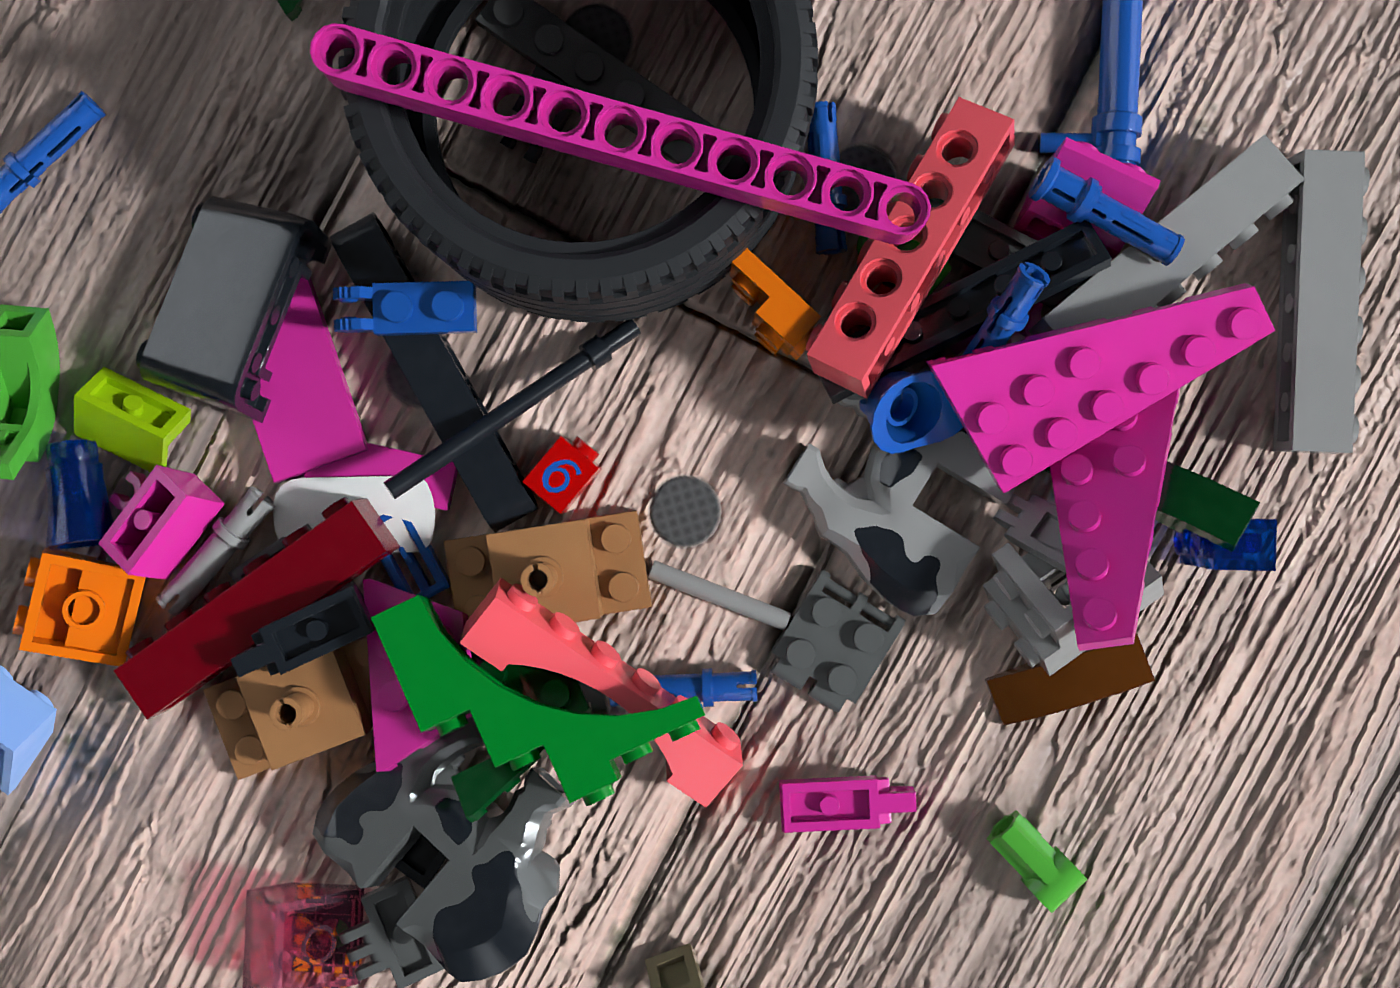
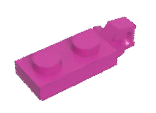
[779,775,917,833]

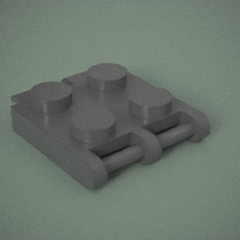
[771,569,906,713]

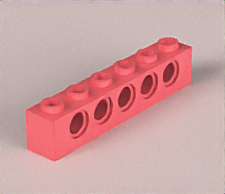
[806,97,1015,399]

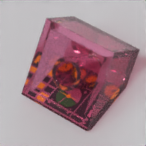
[243,882,364,988]

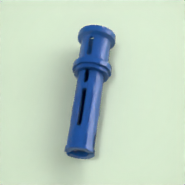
[1028,156,1185,266]

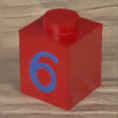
[522,436,602,514]

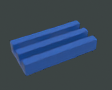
[380,514,451,598]

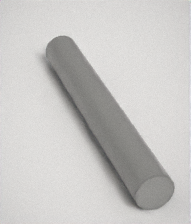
[648,560,791,631]

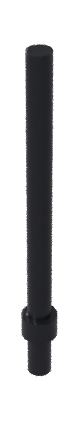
[383,319,641,499]

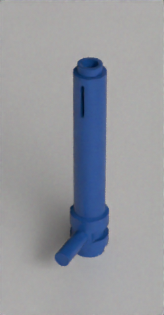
[1039,0,1143,166]

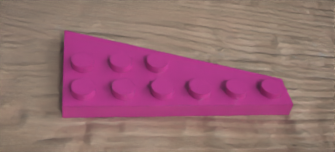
[926,283,1276,493]
[1050,388,1180,651]

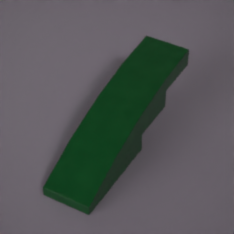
[1044,461,1260,552]

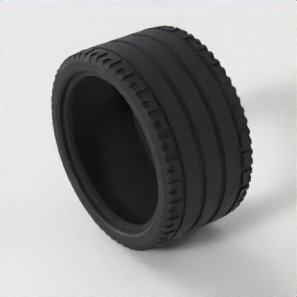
[338,0,818,323]

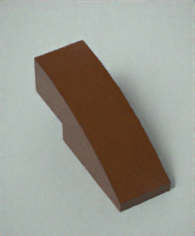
[985,633,1155,726]

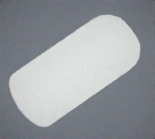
[273,476,435,552]

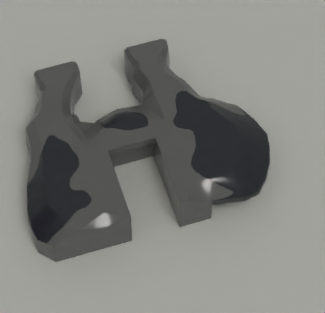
[312,716,576,982]

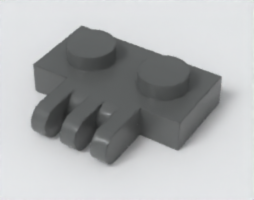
[338,876,444,988]

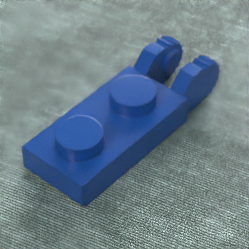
[333,281,477,336]

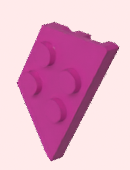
[363,579,472,772]

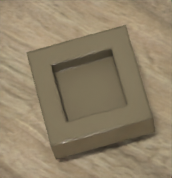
[645,943,705,988]

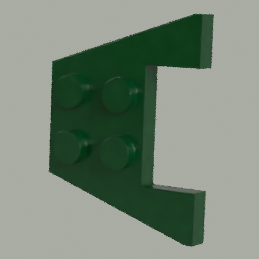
[451,651,593,823]

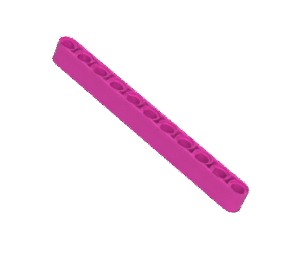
[310,23,931,244]

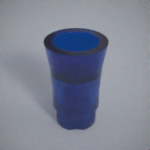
[45,439,114,550]

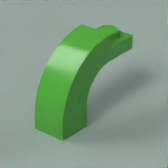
[0,304,60,480]

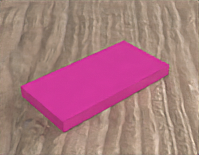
[252,277,368,483]

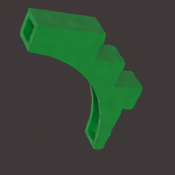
[371,595,706,807]

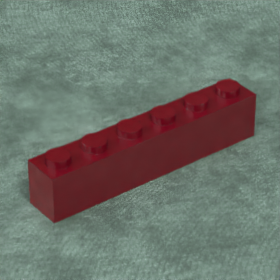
[113,497,400,720]

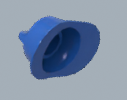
[859,370,963,454]

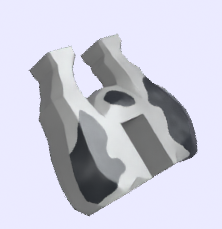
[783,366,1015,616]

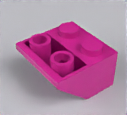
[1013,137,1161,260]

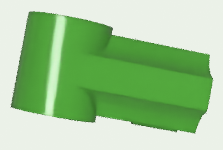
[986,810,1088,913]

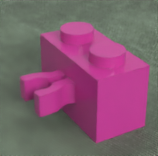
[98,465,225,580]

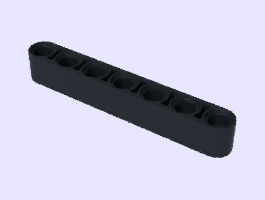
[330,212,539,532]

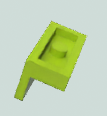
[74,367,191,472]

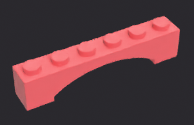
[460,578,743,807]

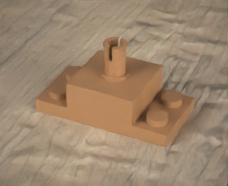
[444,510,653,622]
[203,635,373,780]

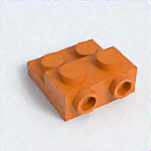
[730,248,821,361]
[12,547,146,666]

